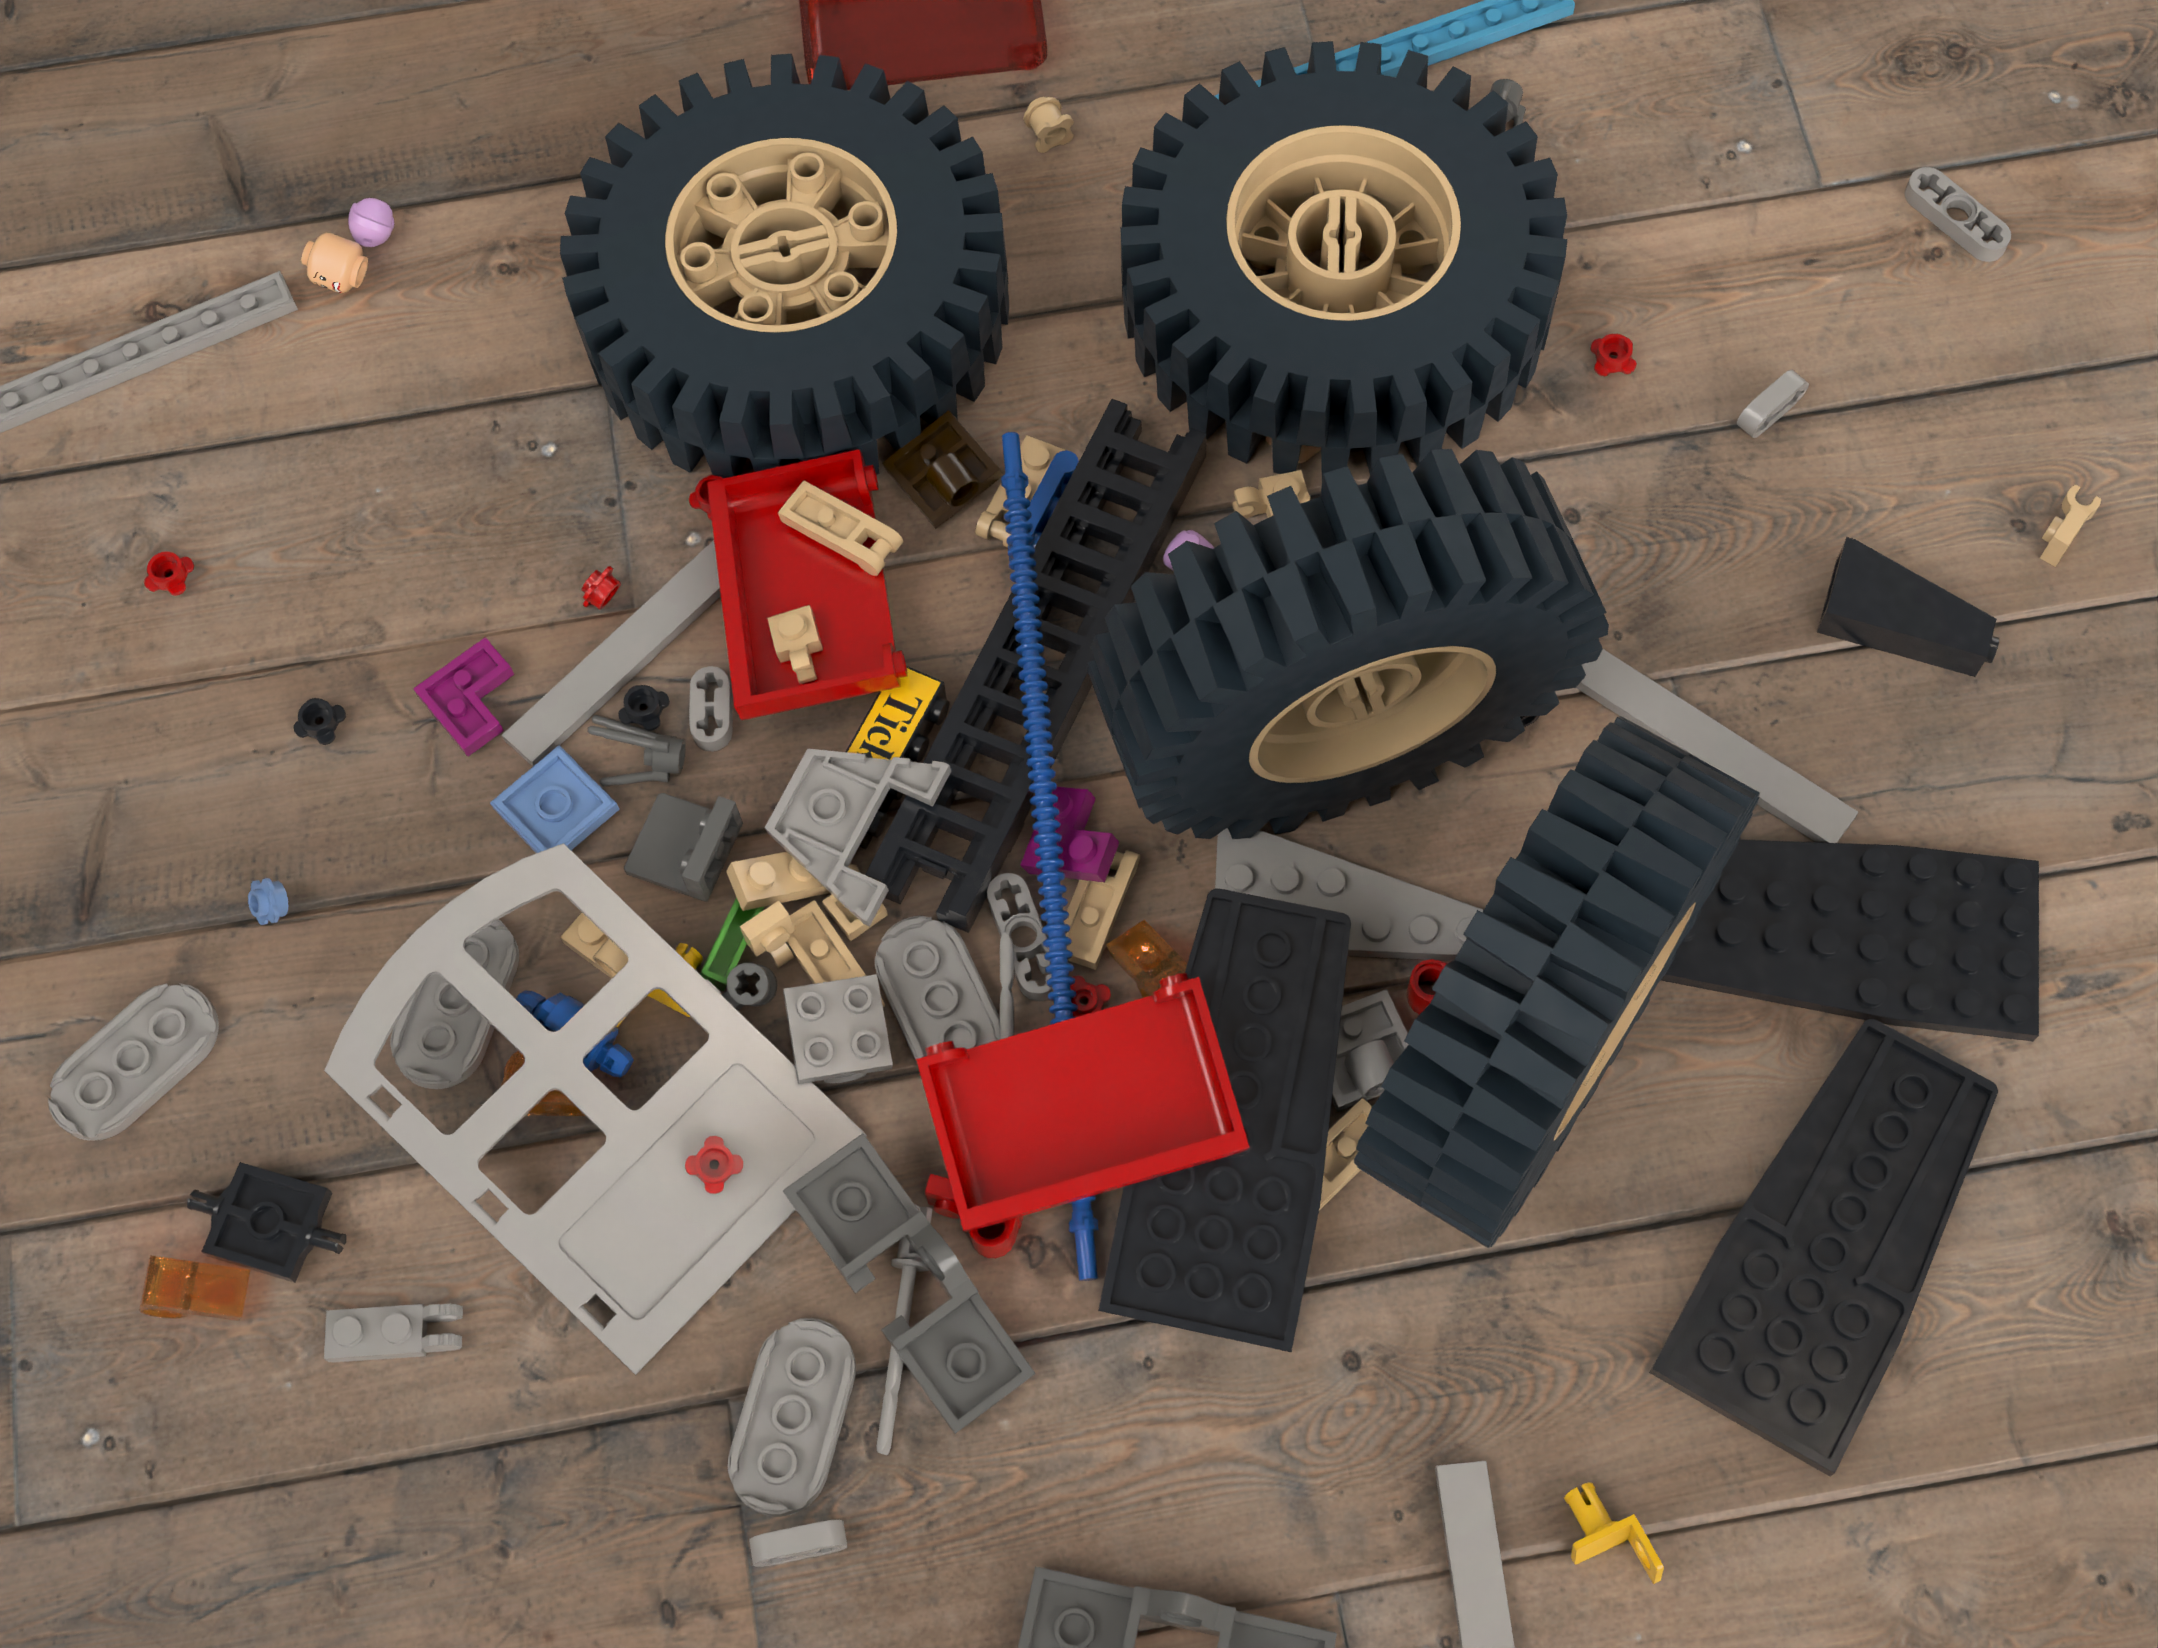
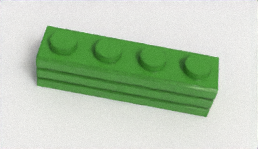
[700,897,765,991]

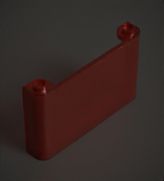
[799,0,1048,90]

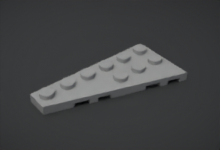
[1215,828,1483,961]

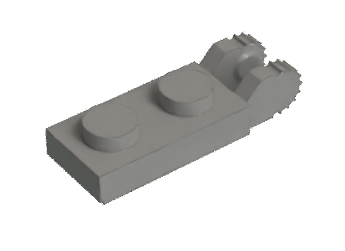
[324,1303,463,1363]

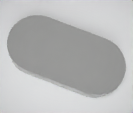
[875,916,1000,1063]
[390,919,519,1089]
[48,984,219,1141]
[728,1318,856,1517]

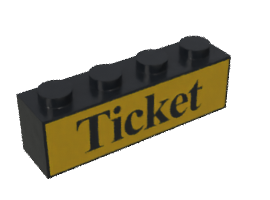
[846,666,950,849]

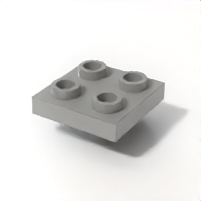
[783,974,893,1084]
[1332,989,1409,1112]

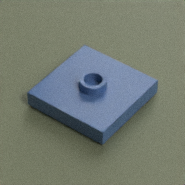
[490,745,620,853]

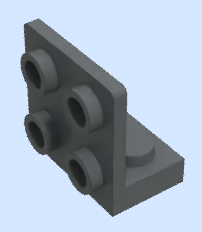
[624,793,743,902]

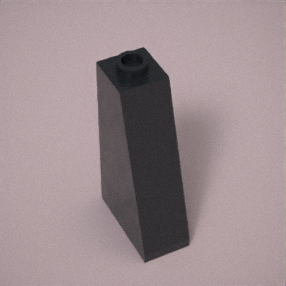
[1817,537,1999,677]

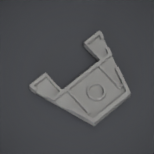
[765,748,951,927]

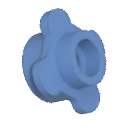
[248,878,288,925]

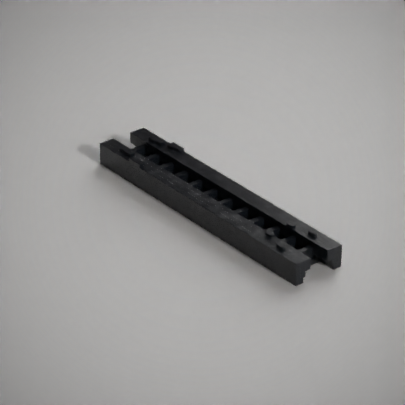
[865,399,1207,933]

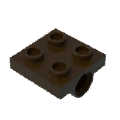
[882,410,1003,529]

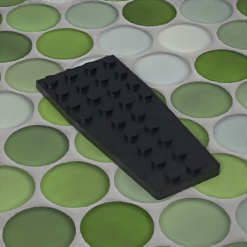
[1660,840,2039,1042]
[1098,888,1351,1353]
[1649,1019,1998,1477]

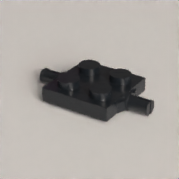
[187,1162,346,1283]

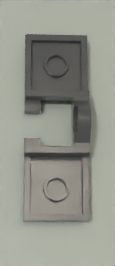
[783,1133,1036,1434]
[1018,1566,1337,1648]

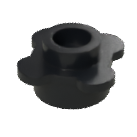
[618,685,670,731]
[293,698,346,745]

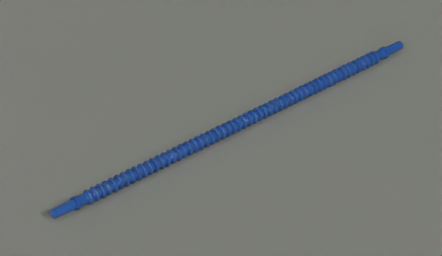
[1001,432,1099,1281]

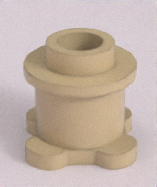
[1023,97,1074,153]

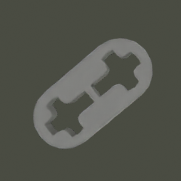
[1737,369,1809,438]
[689,666,733,752]
[749,1520,847,1567]

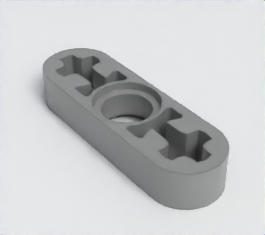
[1905,167,2011,262]
[987,873,1053,1001]

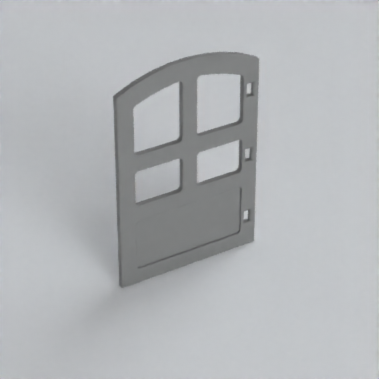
[324,843,867,1375]

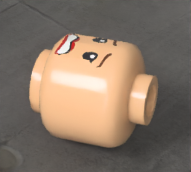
[301,233,368,293]

